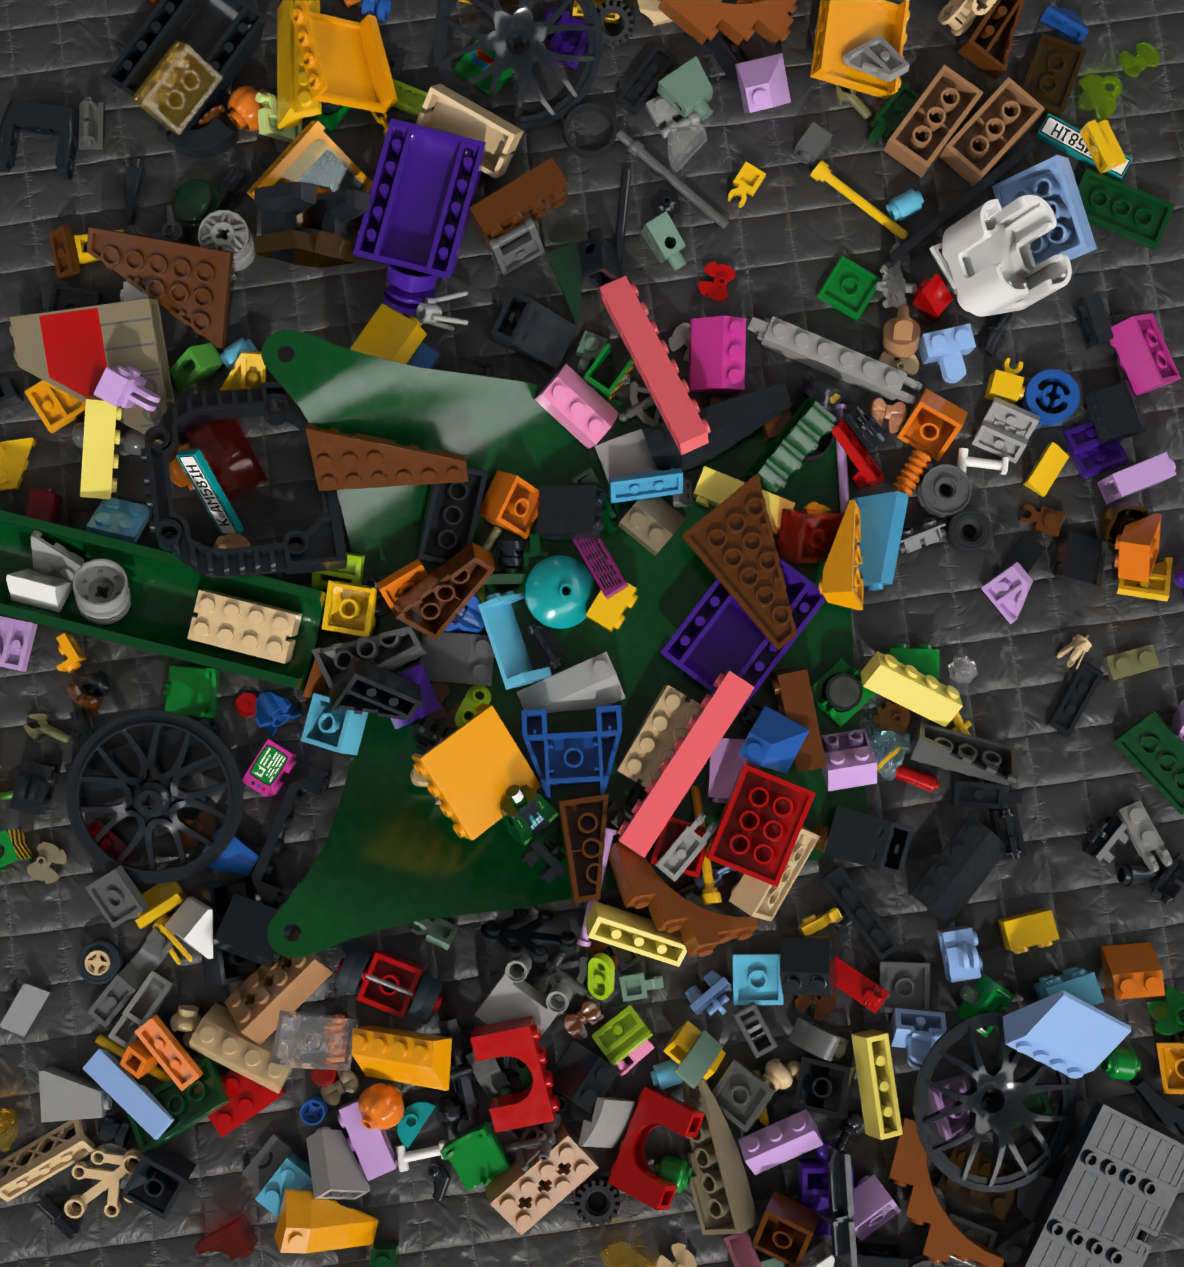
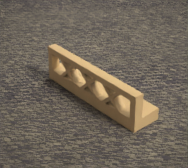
[0,1119,95,1202]

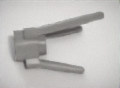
[416,291,468,331]

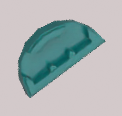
[397,1101,436,1148]

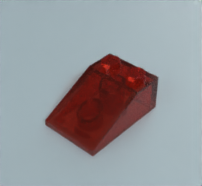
[777,508,845,563]

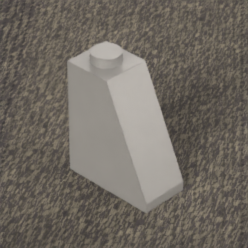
[39,1066,112,1123]
[306,1127,370,1200]

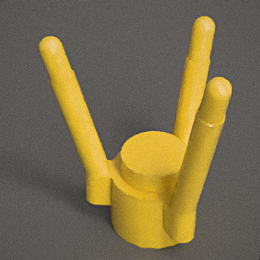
[152,913,193,965]

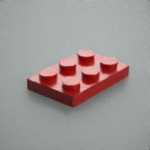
[208,1070,286,1137]

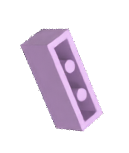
[337,1098,398,1181]
[738,1109,824,1175]

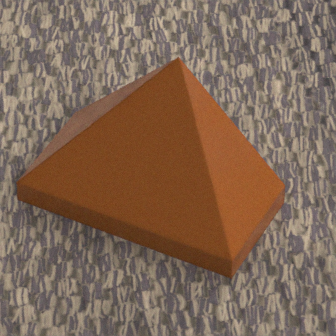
[303,659,330,699]

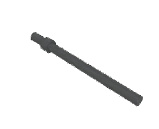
[616,129,730,230]

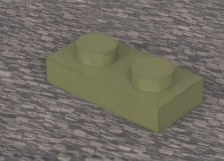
[1103,644,1160,681]

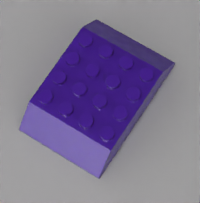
[353,118,486,279]
[660,558,826,713]

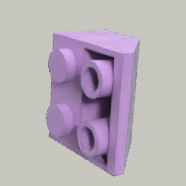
[820,728,877,791]

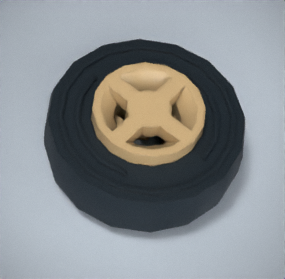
[76,939,123,985]

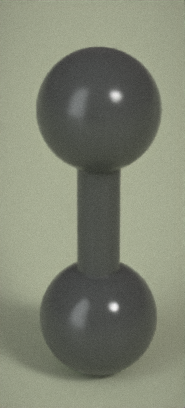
[71,422,145,455]

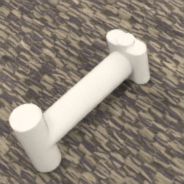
[957,448,1009,475]
[395,1140,447,1172]

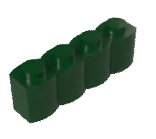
[747,397,836,494]

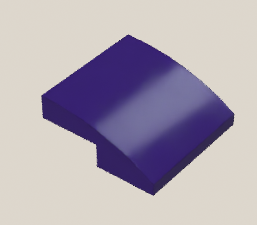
[541,6,588,69]
[1063,422,1129,480]
[390,663,442,730]

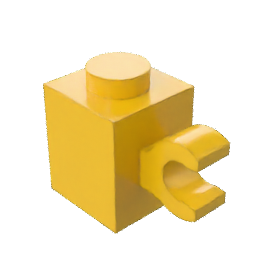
[984,358,1025,404]

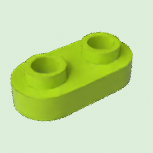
[454,685,491,728]
[588,953,615,1000]

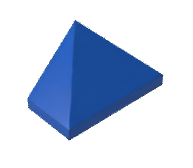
[1040,6,1089,45]

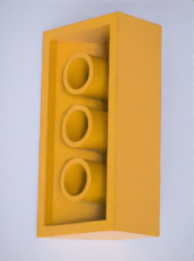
[351,1025,452,1091]

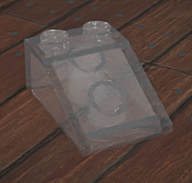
[271,1010,359,1071]

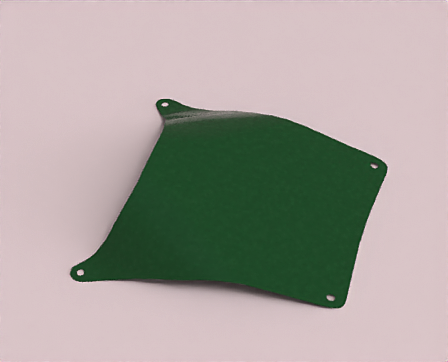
[261,329,869,958]

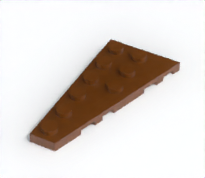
[306,423,469,491]

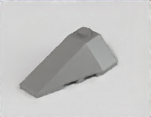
[517,652,625,713]

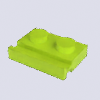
[591,1005,653,1066]

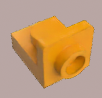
[56,633,87,673]

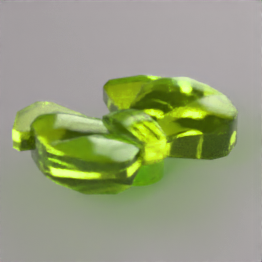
[1118,43,1161,77]

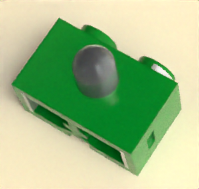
[955,973,1015,1038]

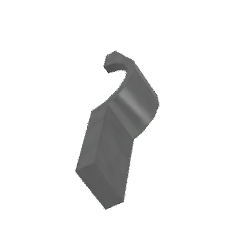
[87,927,174,1028]

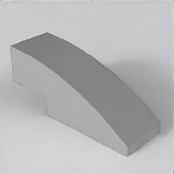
[108,971,173,1049]

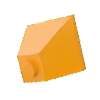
[1156,1042,1184,1094]

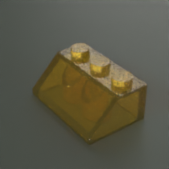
[131,41,223,135]

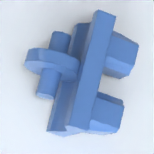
[685,970,732,1015]

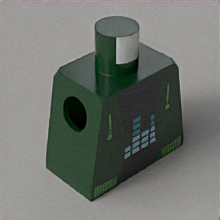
[500,785,559,847]

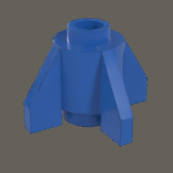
[445,594,486,634]
[255,690,302,736]

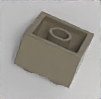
[618,497,686,556]

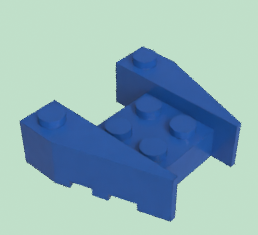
[521,705,622,801]

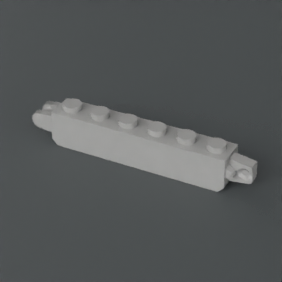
[748,316,922,404]

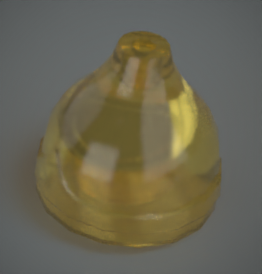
[0,1109,20,1152]

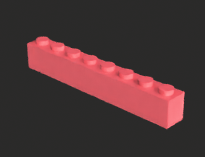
[599,276,711,455]
[617,671,755,858]

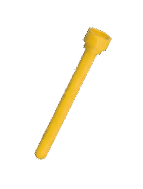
[810,160,908,239]
[690,785,722,905]

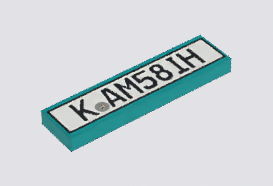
[1036,113,1132,181]
[176,449,244,535]

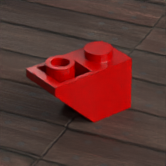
[911,273,953,323]

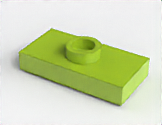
[392,78,428,117]

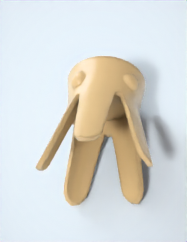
[1056,634,1092,669]

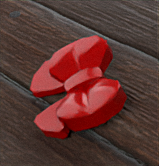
[698,261,736,302]

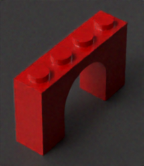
[470,1016,560,1133]
[608,1087,705,1211]

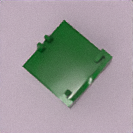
[163,665,221,719]
[440,1121,512,1191]

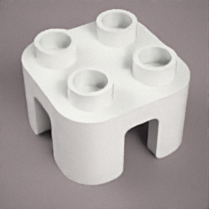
[942,195,1072,317]

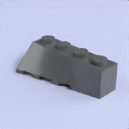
[311,626,427,690]
[910,722,1017,785]

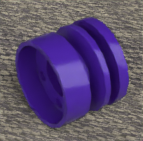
[383,264,438,315]

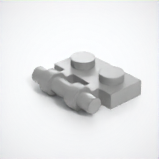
[645,95,701,139]

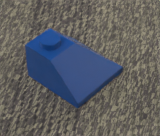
[738,706,810,773]

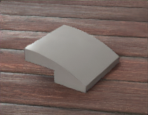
[972,397,1040,464]
[595,429,658,482]
[578,1097,636,1148]

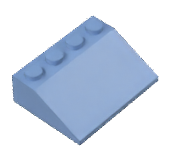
[992,155,1097,265]
[1003,990,1131,1078]

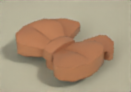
[869,398,907,434]

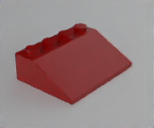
[705,763,816,887]

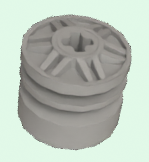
[198,210,256,272]
[73,559,131,625]

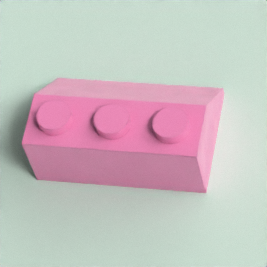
[534,364,619,449]

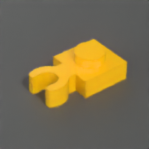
[727,162,766,208]
[798,907,842,935]

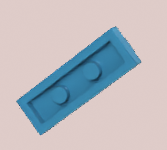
[609,468,683,503]

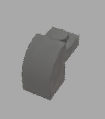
[788,1017,849,1063]

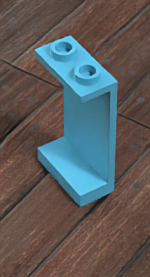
[478,591,552,690]

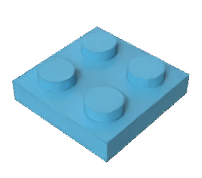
[86,497,152,544]
[732,953,783,1006]

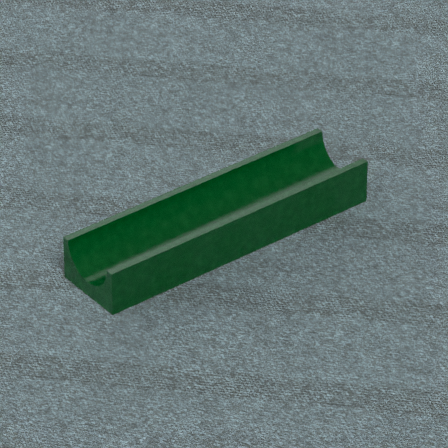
[0,510,326,691]

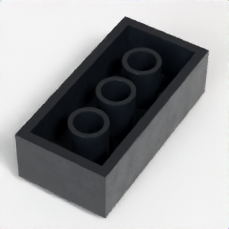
[415,468,488,564]

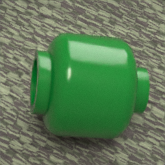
[1100,1046,1141,1080]
[654,1156,692,1192]

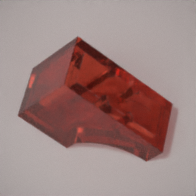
[195,1214,258,1261]

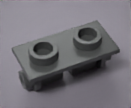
[78,97,104,150]
[899,517,946,554]

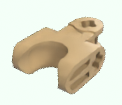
[938,0,997,36]

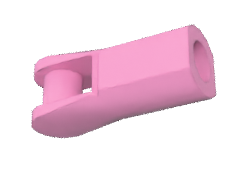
[612,1039,655,1076]

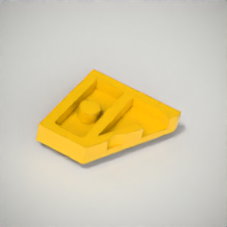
[220,351,266,391]

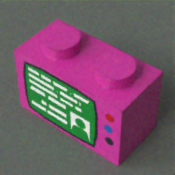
[242,739,297,797]

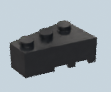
[329,656,422,720]

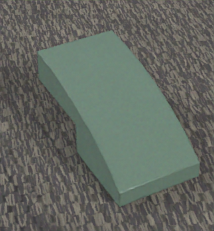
[674,1030,723,1089]

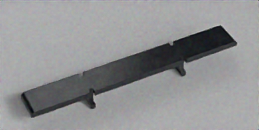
[816,1144,858,1267]

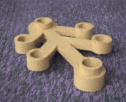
[64,1147,143,1219]

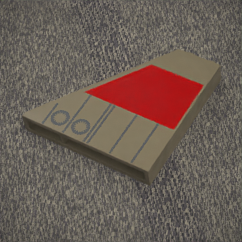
[9,298,181,446]

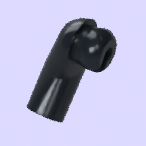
[427,1162,451,1201]

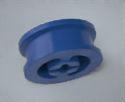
[1021,369,1080,426]

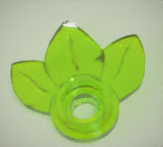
[1077,74,1122,121]

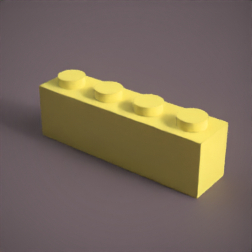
[80,395,122,499]
[692,466,795,534]
[860,651,963,727]
[585,901,687,967]
[851,1029,903,1140]

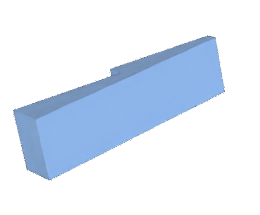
[82,1049,174,1140]

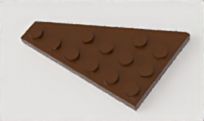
[87,227,234,348]
[681,474,797,651]

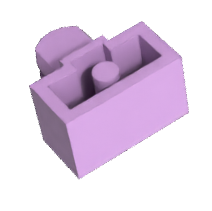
[94,366,161,412]

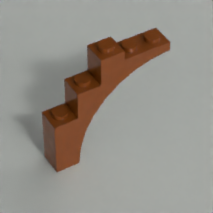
[658,0,799,46]
[608,842,759,957]
[888,1114,1004,1267]

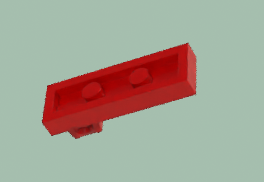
[831,418,884,489]
[834,954,890,1014]

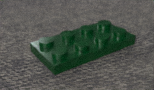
[1077,168,1175,251]
[1114,710,1184,815]
[126,1057,231,1154]

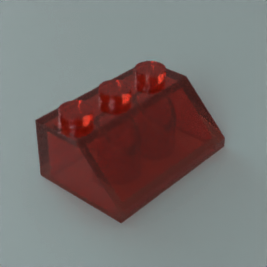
[186,418,268,501]

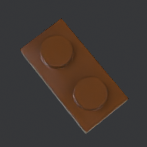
[48,225,81,281]

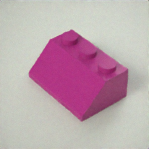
[1109,313,1181,395]
[688,316,746,396]

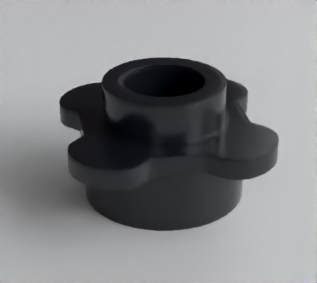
[386,53,404,80]

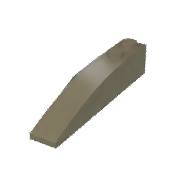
[683,1079,759,1235]

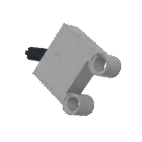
[475,953,572,1069]

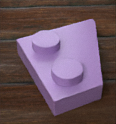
[981,562,1033,624]
[0,616,38,672]

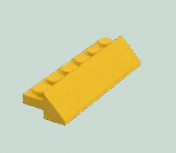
[277,0,322,130]

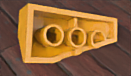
[819,500,864,610]
[274,1189,379,1254]

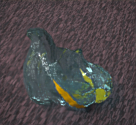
[870,731,910,781]

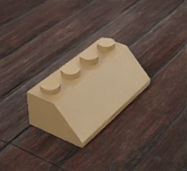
[729,826,820,921]
[189,1003,304,1094]

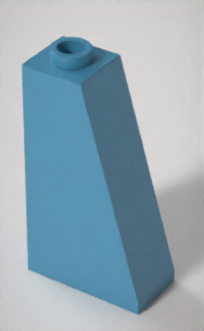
[853,491,908,591]

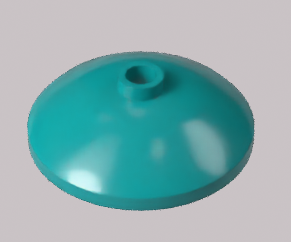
[524,555,596,629]

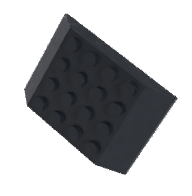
[104,0,267,132]

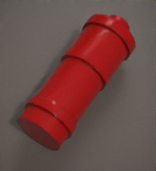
[892,763,940,793]

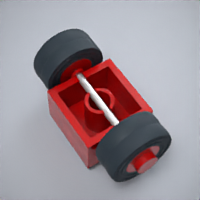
[335,946,444,1024]

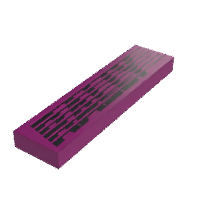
[572,538,628,599]

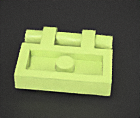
[255,92,302,143]

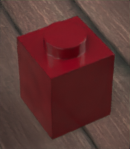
[26,487,63,524]

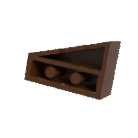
[958,0,1024,80]

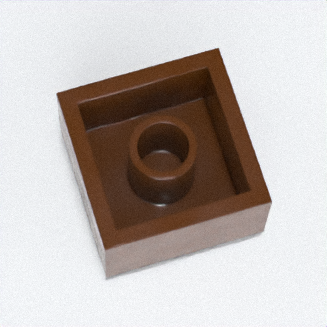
[751,1191,820,1267]

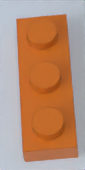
[135,1014,204,1091]

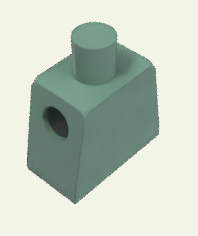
[657,56,713,121]
[640,211,687,271]

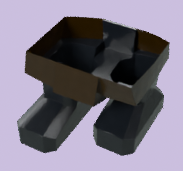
[253,181,370,268]

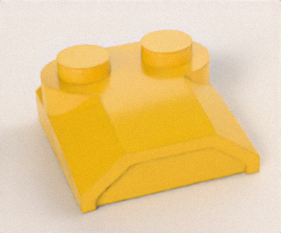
[322,580,377,637]

